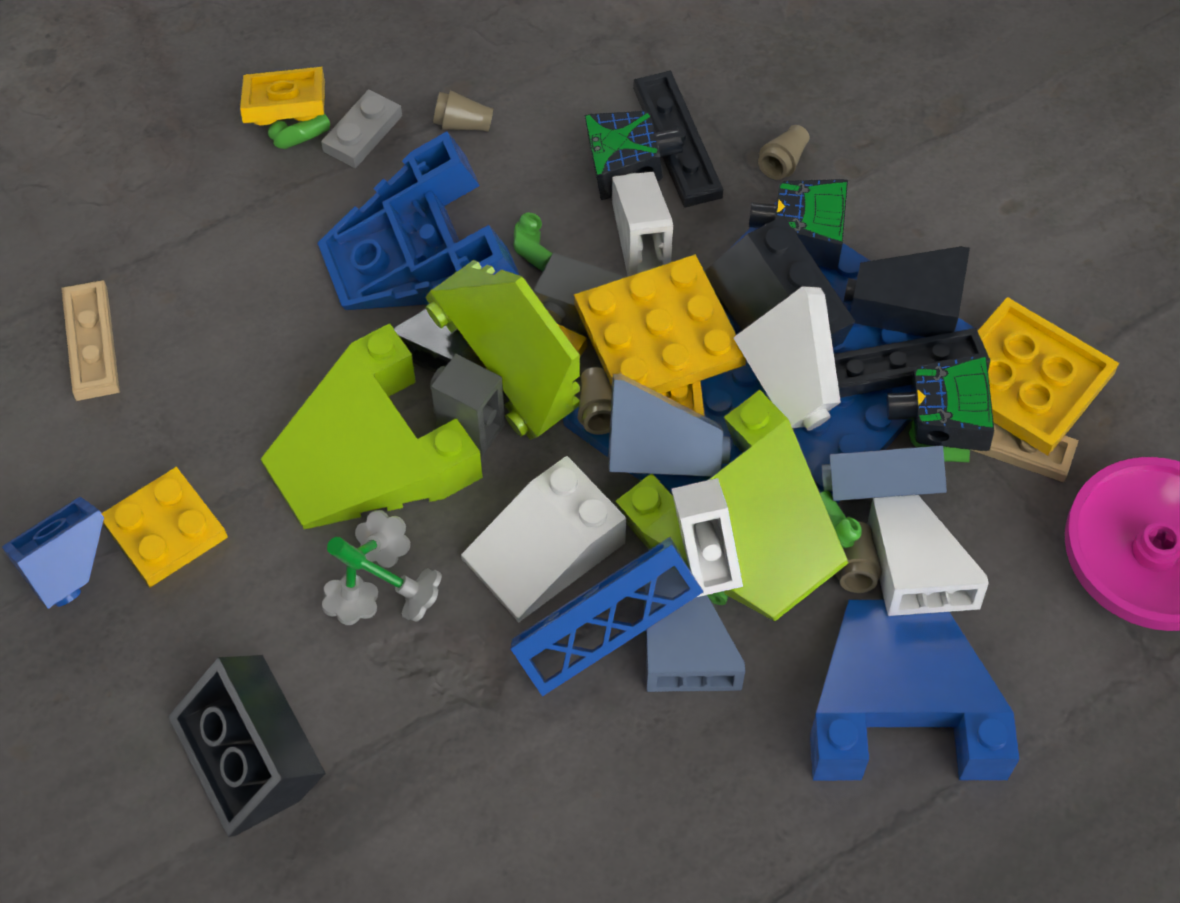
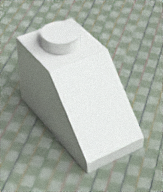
[672,478,743,597]

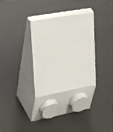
[461,456,626,623]

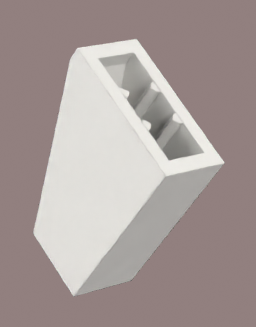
[612,172,673,276]
[733,286,841,430]
[867,495,989,616]

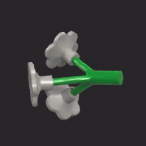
[322,510,442,625]

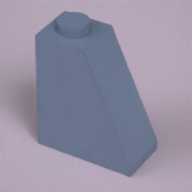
[608,374,730,476]
[822,446,947,501]
[643,566,745,692]

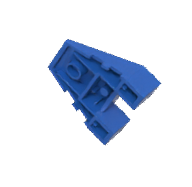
[318,131,520,310]
[810,600,1019,781]

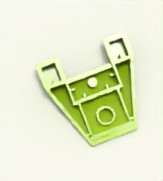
[425,260,580,440]
[261,323,483,530]
[616,390,848,621]

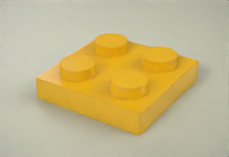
[240,67,325,125]
[101,466,228,588]

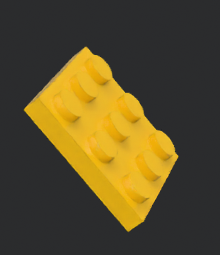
[574,254,746,394]
[978,297,1119,456]

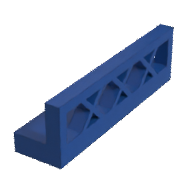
[510,537,704,696]

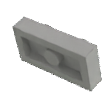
[321,89,402,169]

